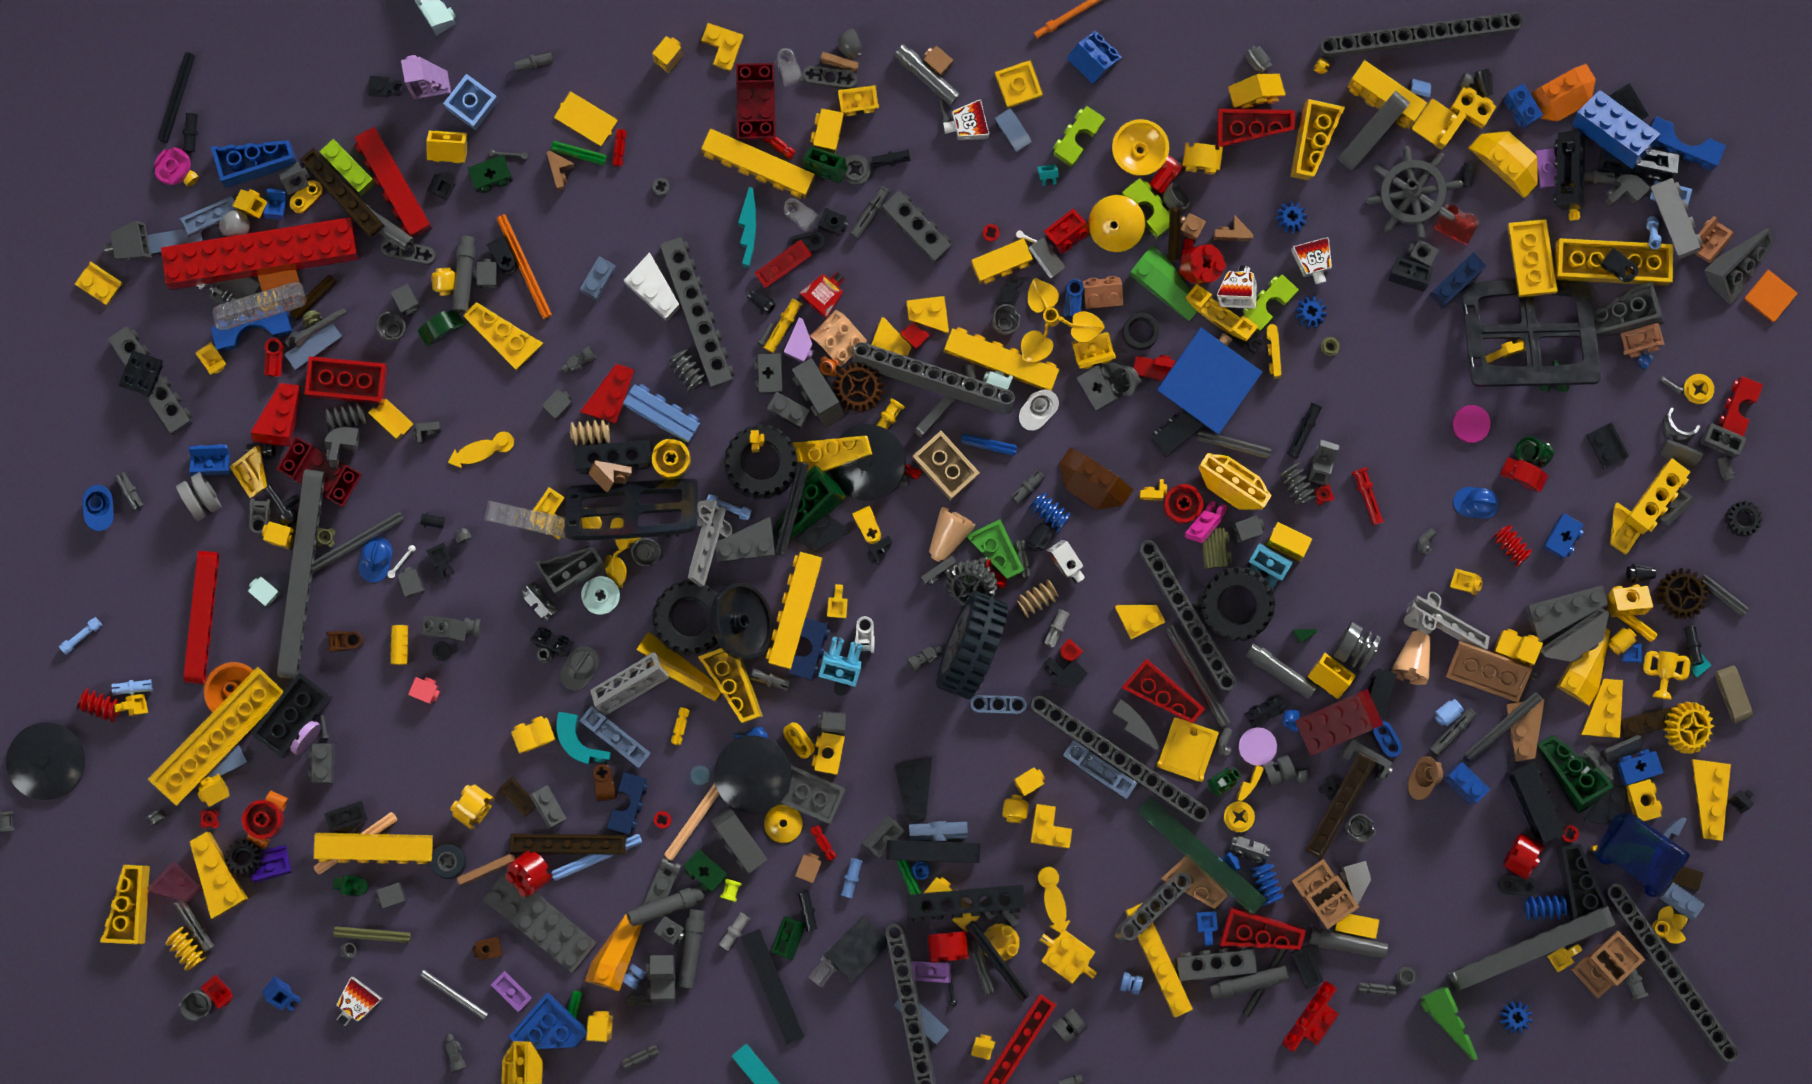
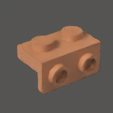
[1694,216,1734,264]
[1082,276,1123,309]
[1621,323,1665,358]

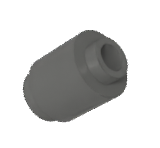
[1245,46,1272,74]

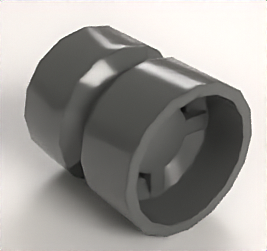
[1262,755,1297,788]
[1051,1008,1088,1044]

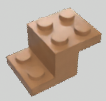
[1291,859,1359,929]
[1571,931,1645,999]

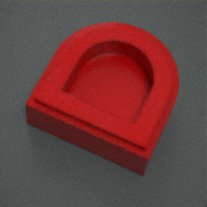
[1060,639,1083,662]

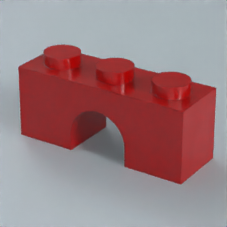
[1717,376,1763,437]

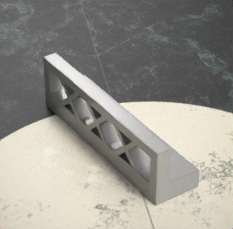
[590,652,669,716]

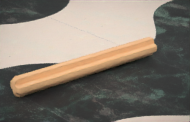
[664,783,719,861]
[314,812,397,875]

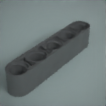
[1337,91,1410,171]
[1115,872,1191,943]

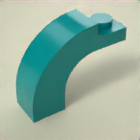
[557,712,611,765]

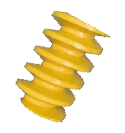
[165,926,207,971]

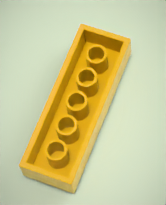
[1554,238,1674,286]

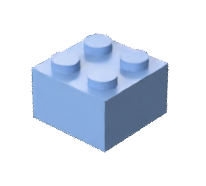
[443,74,499,131]

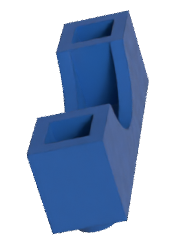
[1650,116,1726,170]
[211,307,293,352]

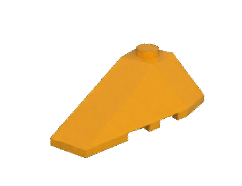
[585,913,643,991]

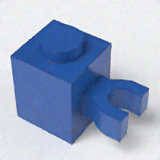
[262,976,301,1011]

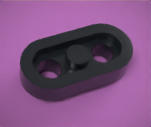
[787,231,825,252]
[1498,875,1537,897]

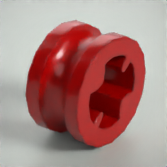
[982,224,1000,242]
[654,811,672,829]
[1560,825,1579,843]

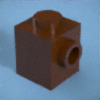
[473,937,503,961]

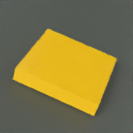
[994,60,1043,109]

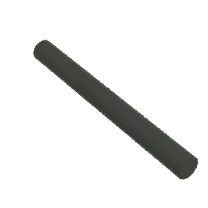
[1242,949,1287,1017]

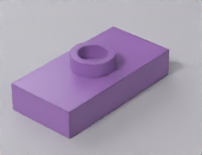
[1534,148,1557,189]
[912,961,952,983]
[491,971,532,1012]

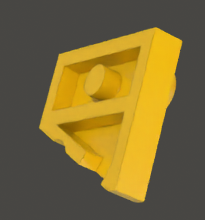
[230,446,267,498]

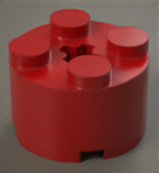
[1180,244,1226,284]
[1163,484,1203,525]
[242,800,284,840]
[1502,833,1545,880]
[505,851,551,897]
[928,931,968,962]

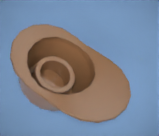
[1407,756,1443,800]

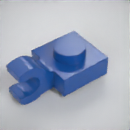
[1196,911,1218,946]

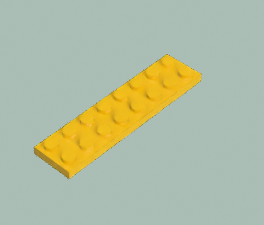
[148,667,284,806]

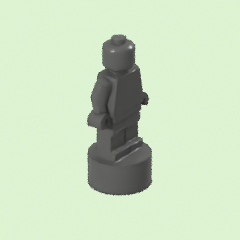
[561,346,597,373]
[907,646,943,672]
[445,1034,467,1073]

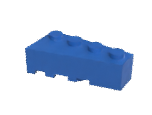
[211,140,297,188]

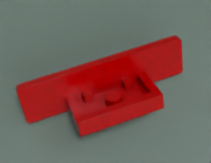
[1133,355,1176,381]
[1282,981,1339,1052]

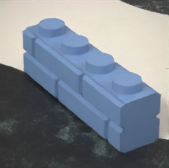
[623,384,701,445]

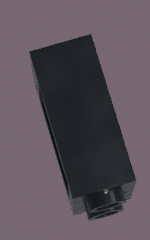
[1368,668,1397,719]

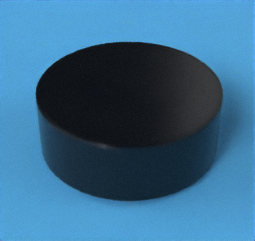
[432,641,452,661]

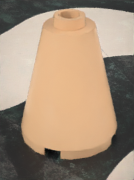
[929,507,976,562]
[1391,629,1430,685]

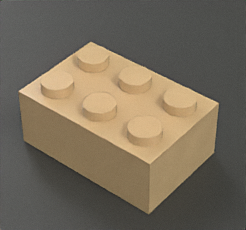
[912,431,980,501]

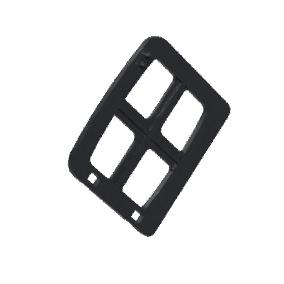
[1461,280,1601,387]
[564,478,698,541]

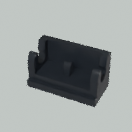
[1388,256,1433,292]

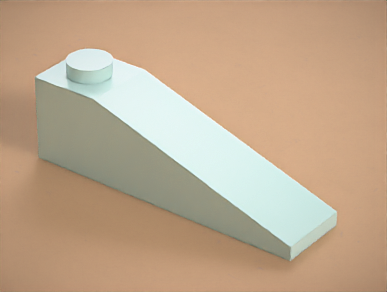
[414,0,456,36]

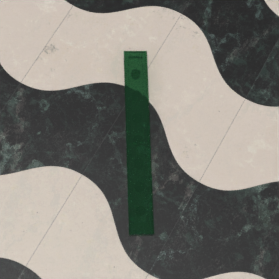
[1137,797,1267,915]

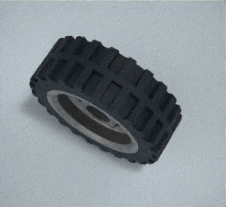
[936,591,1008,700]

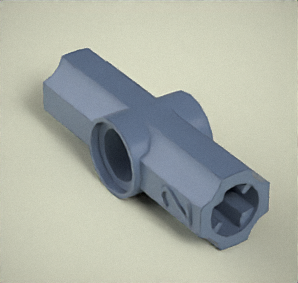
[909,821,968,842]

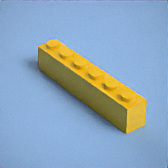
[701,128,815,199]
[944,327,1059,391]
[766,552,822,670]
[314,833,433,864]
[1125,903,1193,1018]

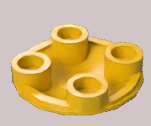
[983,924,1020,961]

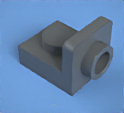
[413,421,442,444]

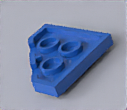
[509,993,587,1049]

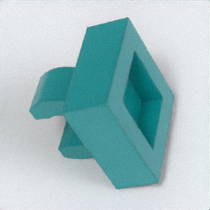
[1037,164,1059,186]

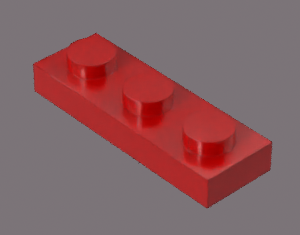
[754,239,812,288]

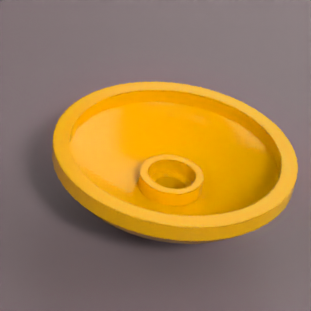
[1112,119,1169,176]
[1088,195,1145,252]

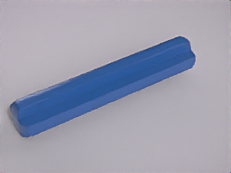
[961,433,1017,456]

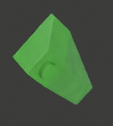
[1129,246,1197,321]
[1420,987,1478,1060]

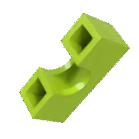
[1053,106,1105,168]
[319,139,375,196]
[1121,178,1169,239]
[1242,274,1299,333]

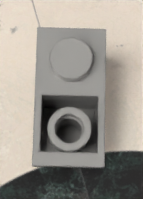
[1340,861,1371,904]

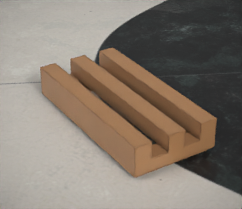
[821,52,859,74]

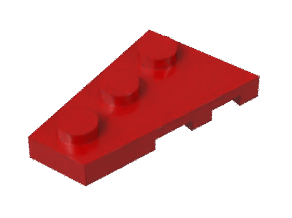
[580,364,635,424]

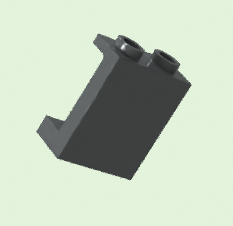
[1338,739,1393,781]

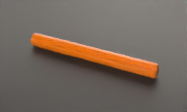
[496,214,552,319]

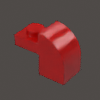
[1500,458,1548,493]

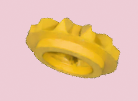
[1683,374,1714,405]
[1224,801,1255,832]

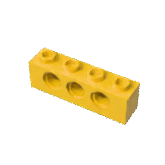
[1624,458,1690,534]
[587,1011,613,1042]

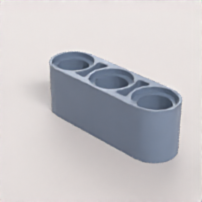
[970,695,1026,715]

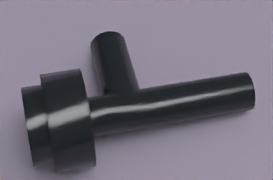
[265,485,300,527]

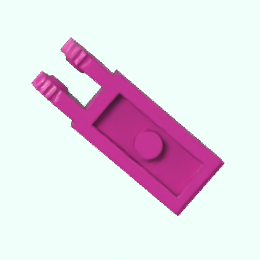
[1185,501,1227,543]

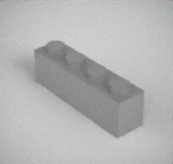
[1651,178,1703,259]

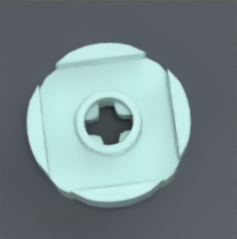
[581,576,620,615]

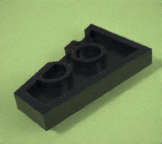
[895,757,932,822]

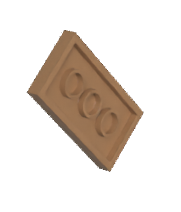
[1446,641,1532,702]

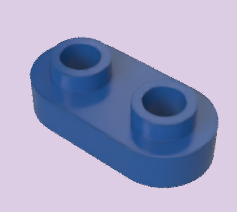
[1372,721,1402,758]

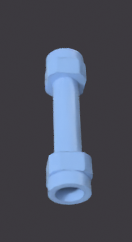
[1646,216,1662,249]
[706,494,752,520]
[59,617,103,655]

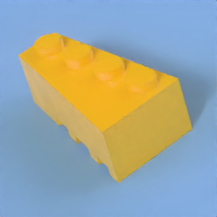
[698,648,763,723]
[190,832,249,919]

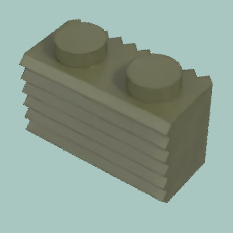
[1201,528,1231,569]

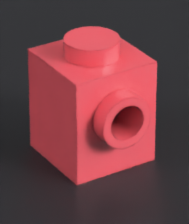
[408,677,440,705]

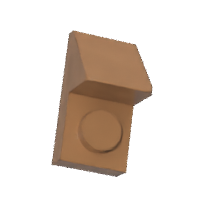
[547,151,575,192]
[1213,215,1253,241]
[589,460,632,492]

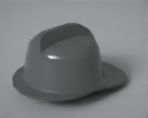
[1101,362,1142,396]
[560,646,599,690]

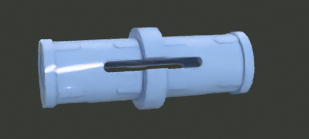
[112,679,153,696]

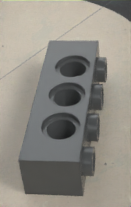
[882,190,951,264]
[1175,947,1257,981]

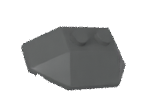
[1539,608,1609,662]

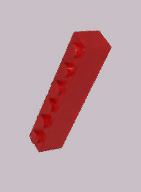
[354,127,432,238]
[981,994,1056,1084]

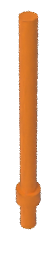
[1034,0,1102,39]

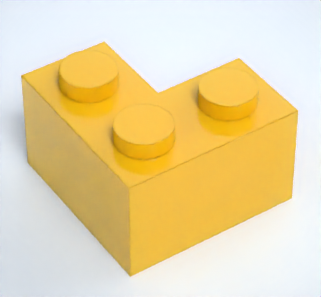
[1228,74,1285,109]
[1492,629,1543,666]
[1030,804,1072,849]

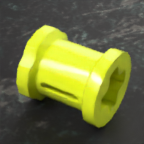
[720,879,742,902]

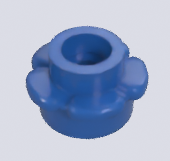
[1637,352,1654,370]
[911,861,930,880]

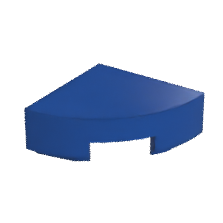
[1621,643,1642,663]

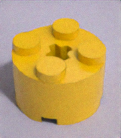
[1182,143,1223,175]
[652,439,691,480]
[450,784,494,830]

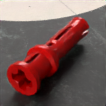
[1351,467,1384,526]

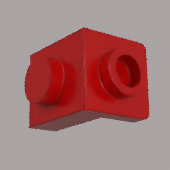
[201,974,233,1009]

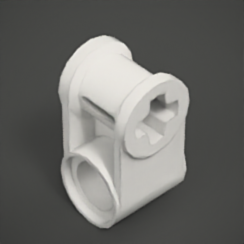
[855,616,874,653]

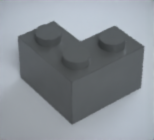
[646,955,675,1005]

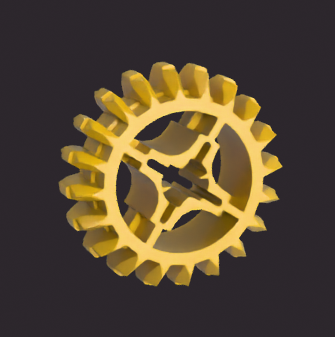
[1663,702,1714,754]

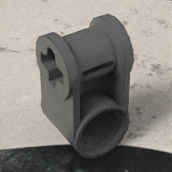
[249,499,272,536]

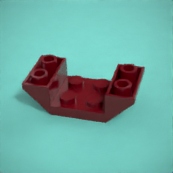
[736,63,776,139]
[276,436,363,507]

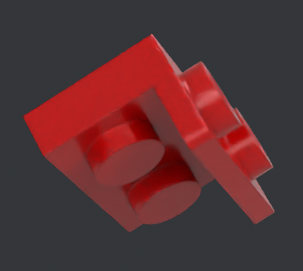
[1044,208,1090,254]

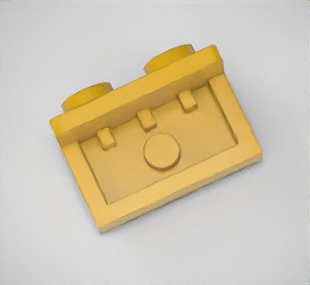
[838,85,879,116]
[1071,332,1116,369]

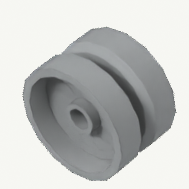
[176,472,222,522]

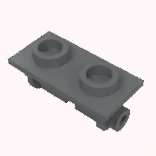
[521,582,559,621]
[1579,745,1616,781]
[1228,836,1270,864]

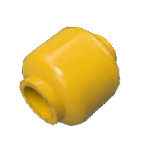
[431,268,456,296]
[1002,795,1029,823]

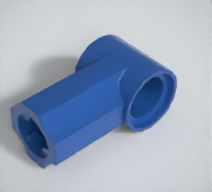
[1063,279,1084,318]

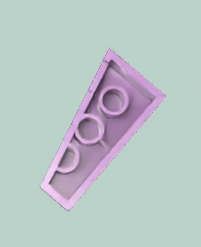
[401,55,451,100]

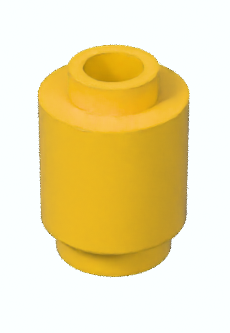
[1608,627,1637,655]

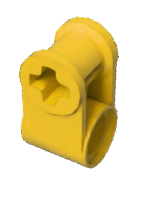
[852,506,881,544]

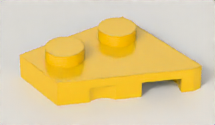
[906,296,949,333]
[871,317,911,357]
[1485,339,1525,363]
[1610,502,1641,555]
[1114,605,1165,640]

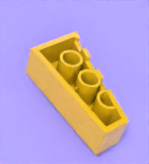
[1290,99,1345,181]
[100,865,150,944]

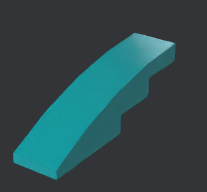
[738,187,756,269]
[732,1044,780,1084]

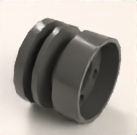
[1333,621,1381,672]

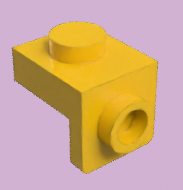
[195,342,226,375]
[971,1034,995,1060]

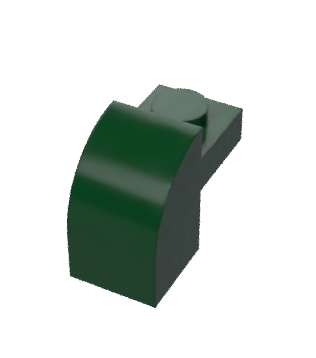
[417,309,465,346]

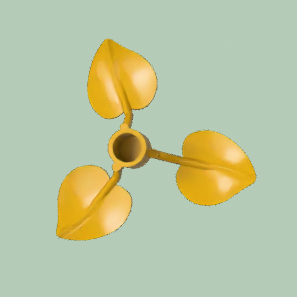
[1021,278,1105,362]
[581,507,640,588]

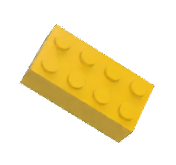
[1347,60,1427,129]

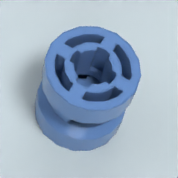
[623,964,647,990]
[1119,972,1143,995]

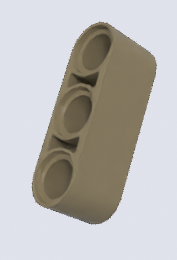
[1715,665,1753,724]

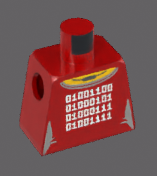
[799,272,845,319]

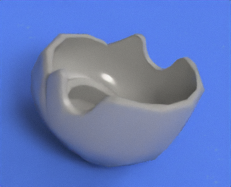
[219,210,250,237]

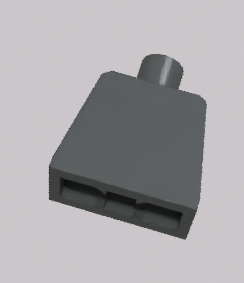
[104,221,152,261]

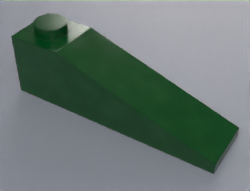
[773,465,846,541]
[1537,735,1614,814]

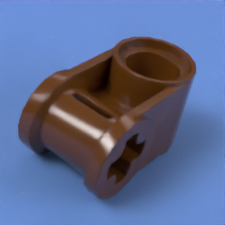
[326,631,365,652]
[593,764,617,802]

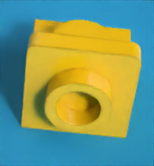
[1139,479,1167,501]
[1450,569,1483,596]

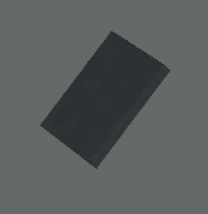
[823,916,888,983]

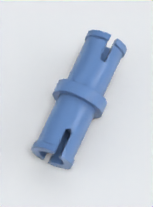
[841,858,863,898]

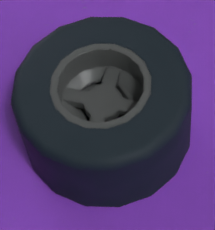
[430,844,466,879]

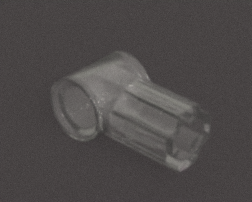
[809,947,837,988]

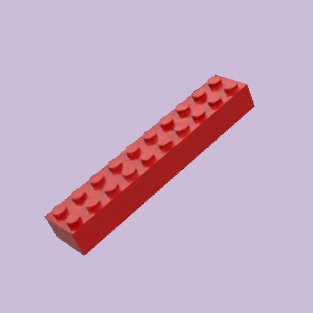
[161,217,359,290]

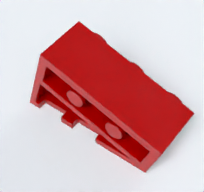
[250,383,301,447]

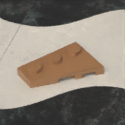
[1506,699,1544,761]
[1161,853,1228,909]

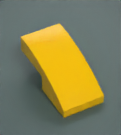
[1236,765,1264,801]
[1335,914,1380,939]

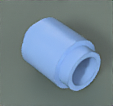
[1434,699,1464,727]

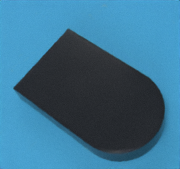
[834,681,848,696]

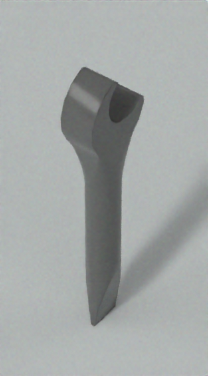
[284,308,347,347]

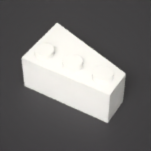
[624,252,680,322]

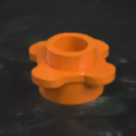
[819,356,839,377]

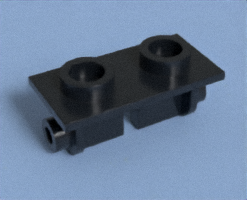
[1244,695,1286,727]

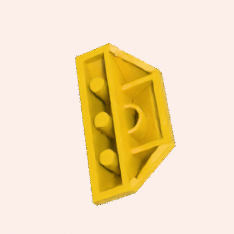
[1468,131,1537,199]
[1199,453,1272,510]
[502,1041,542,1084]

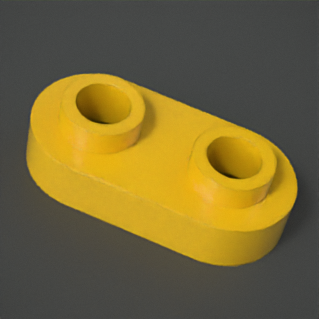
[290,180,323,214]
[783,722,815,759]

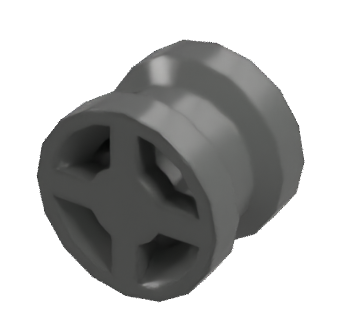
[464,618,481,638]

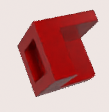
[900,322,930,351]

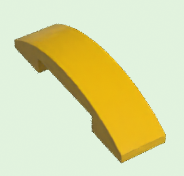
[1185,284,1258,341]

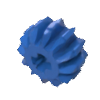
[1275,201,1308,234]
[1295,296,1327,329]
[1499,1001,1533,1034]

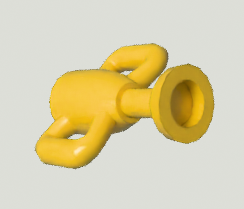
[1643,651,1691,700]

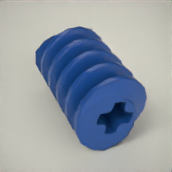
[1028,492,1070,533]
[1250,863,1284,906]
[1524,895,1566,921]

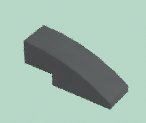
[1111,699,1159,751]

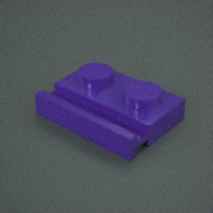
[248,845,292,883]

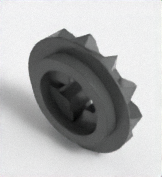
[843,155,871,185]

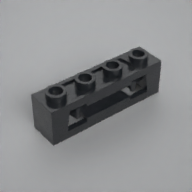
[1553,130,1586,210]
[1598,147,1679,182]

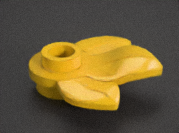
[1651,906,1688,944]

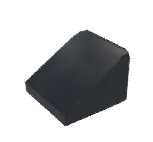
[427,174,456,200]

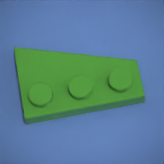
[967,519,1025,579]

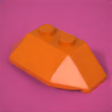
[1531,64,1596,122]

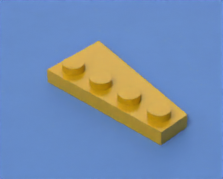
[463,302,544,371]

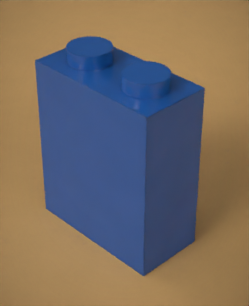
[1443,762,1490,805]

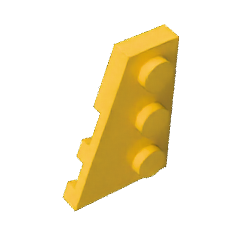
[1580,679,1623,738]

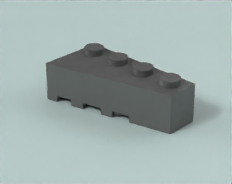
[1525,585,1608,642]

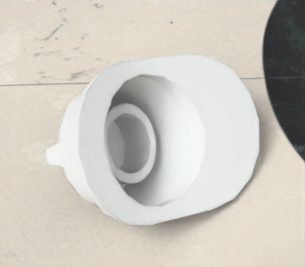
[1019,390,1059,431]

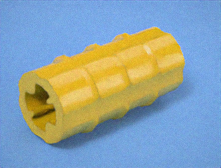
[390,625,408,665]

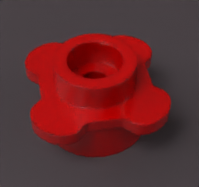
[1313,484,1334,505]
[200,809,219,829]

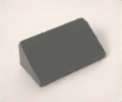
[1029,238,1065,278]
[1660,440,1703,468]
[1601,735,1642,764]
[862,815,905,859]

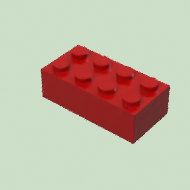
[305,356,388,405]

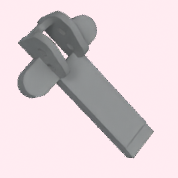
[688,500,732,586]
[1404,592,1490,650]

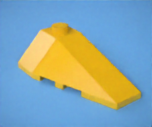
[1556,628,1611,706]

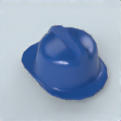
[82,485,114,531]
[1453,487,1499,519]
[359,537,393,582]

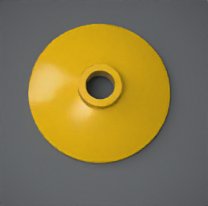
[764,804,803,843]

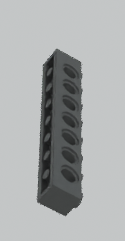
[660,237,735,389]

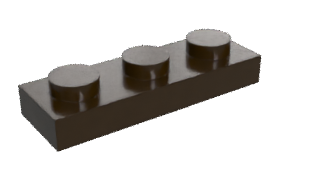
[1621,706,1677,738]

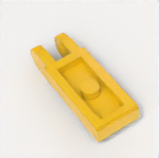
[1266,324,1281,379]

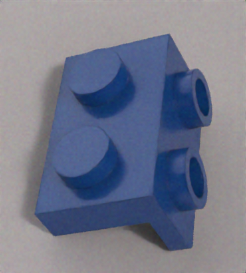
[1504,84,1543,129]
[189,444,230,476]

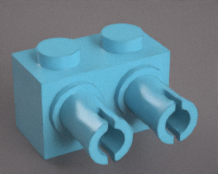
[1249,543,1293,588]
[818,637,863,687]

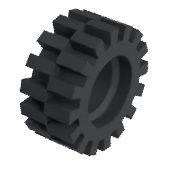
[1725,501,1763,537]
[224,839,263,877]

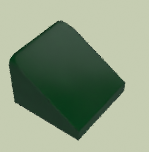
[1291,629,1317,643]

